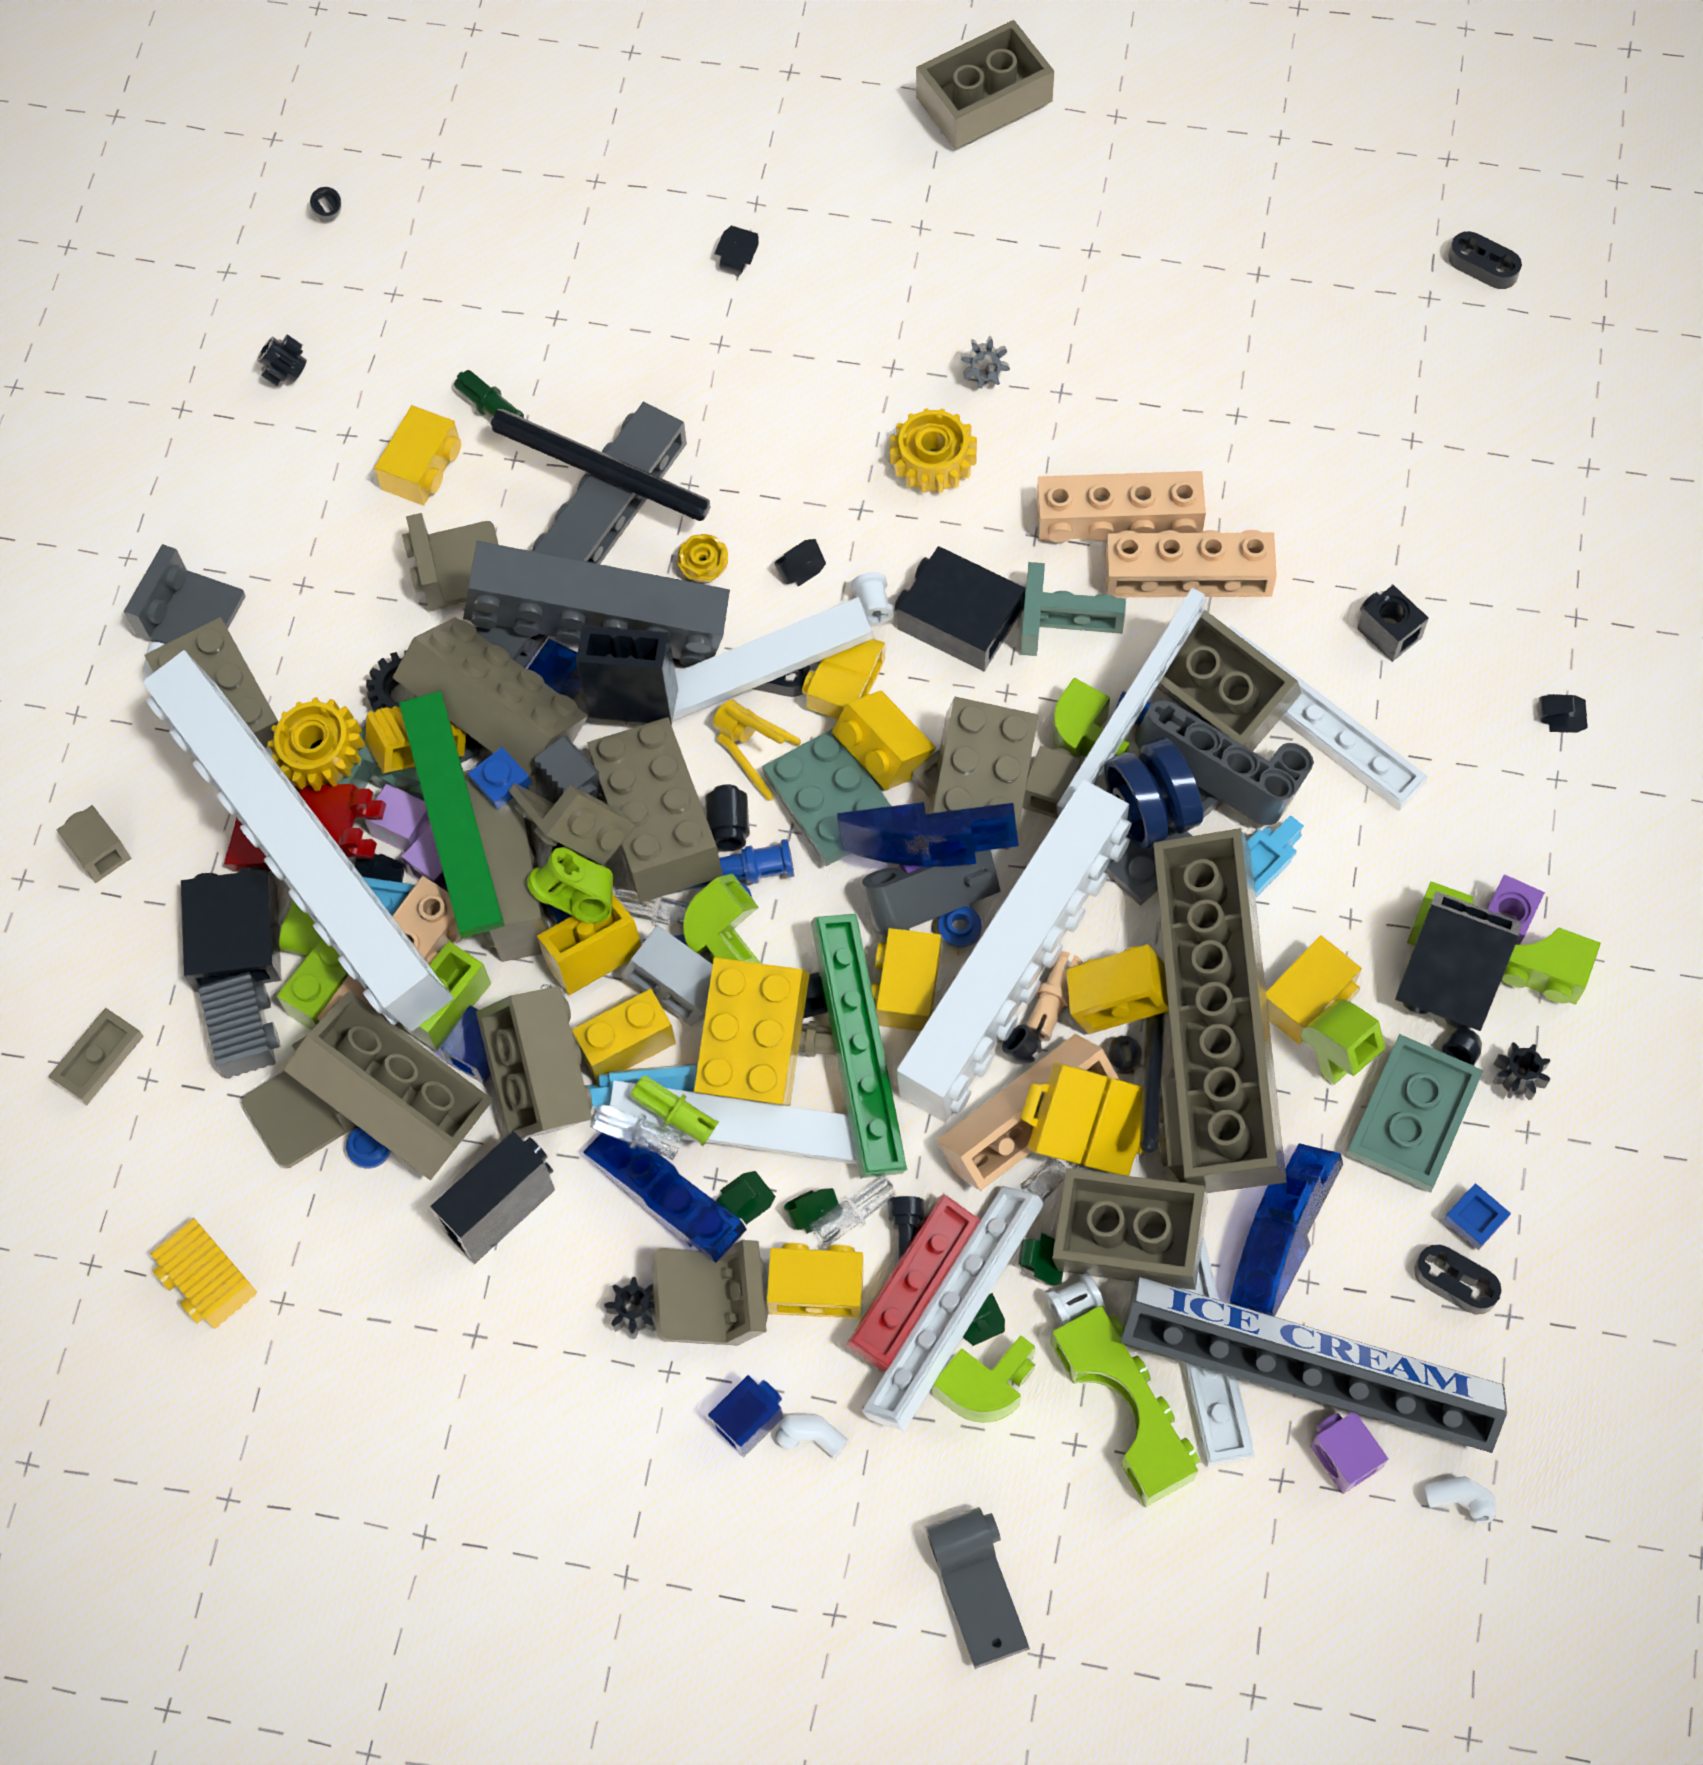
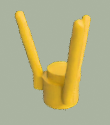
[713,699,801,801]

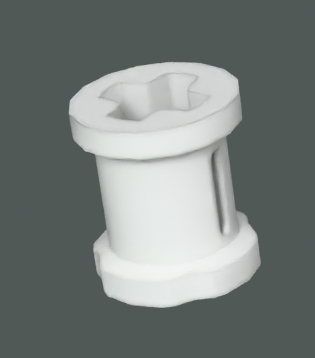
[850,572,895,627]
[1045,1272,1105,1327]

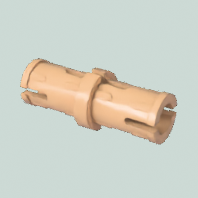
[1025,951,1084,1042]

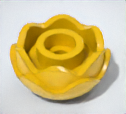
[677,534,728,582]

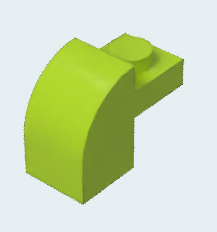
[1053,677,1130,758]
[683,873,761,963]
[1301,999,1385,1085]
[932,1335,1036,1423]

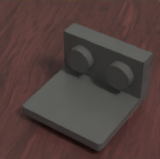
[123,544,246,644]

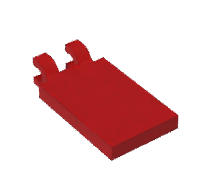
[224,784,386,872]

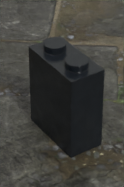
[894,546,1026,672]
[576,626,678,725]
[181,867,282,992]
[1395,891,1522,1031]
[430,1131,555,1264]

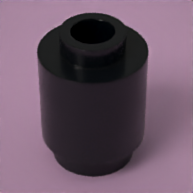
[705,784,750,851]

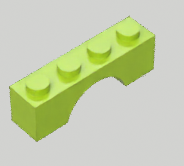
[1407,881,1601,1005]
[1050,1305,1200,1508]

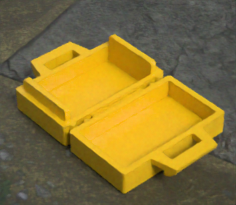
[1020,1061,1144,1176]

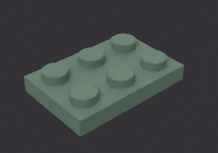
[762,729,901,867]
[1346,1034,1484,1193]

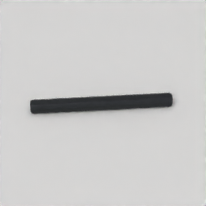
[490,409,711,521]

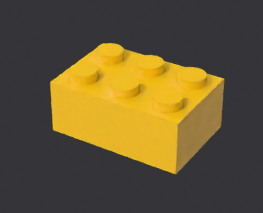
[694,957,810,1106]

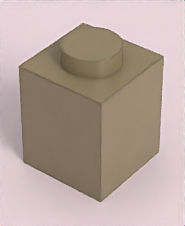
[1022,746,1081,819]
[56,805,132,883]

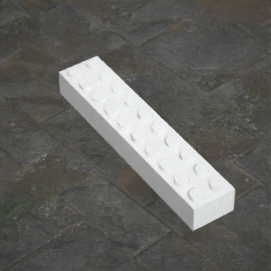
[142,650,454,1032]

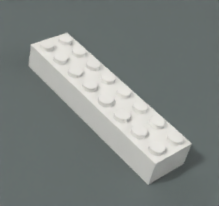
[896,779,1132,1123]

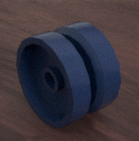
[1104,737,1203,849]

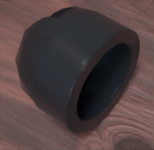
[310,187,342,221]
[1002,1024,1042,1064]
[1442,1028,1482,1066]
[1106,1035,1142,1074]

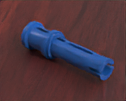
[674,838,795,893]

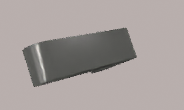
[1134,700,1314,825]

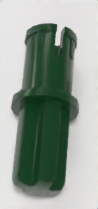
[454,370,524,418]

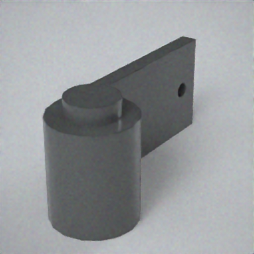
[862,843,1001,937]
[925,1507,1030,1669]

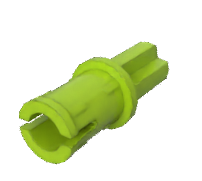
[630,1076,719,1146]

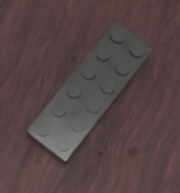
[463,541,730,667]

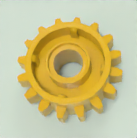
[889,408,977,493]
[267,697,365,791]

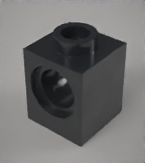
[1357,584,1429,662]

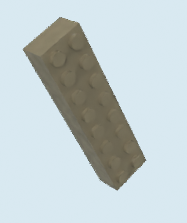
[1154,828,1287,1193]

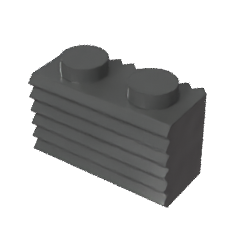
[535,736,600,804]
[198,972,281,1078]

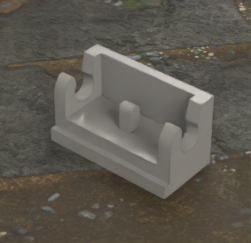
[620,924,713,1027]

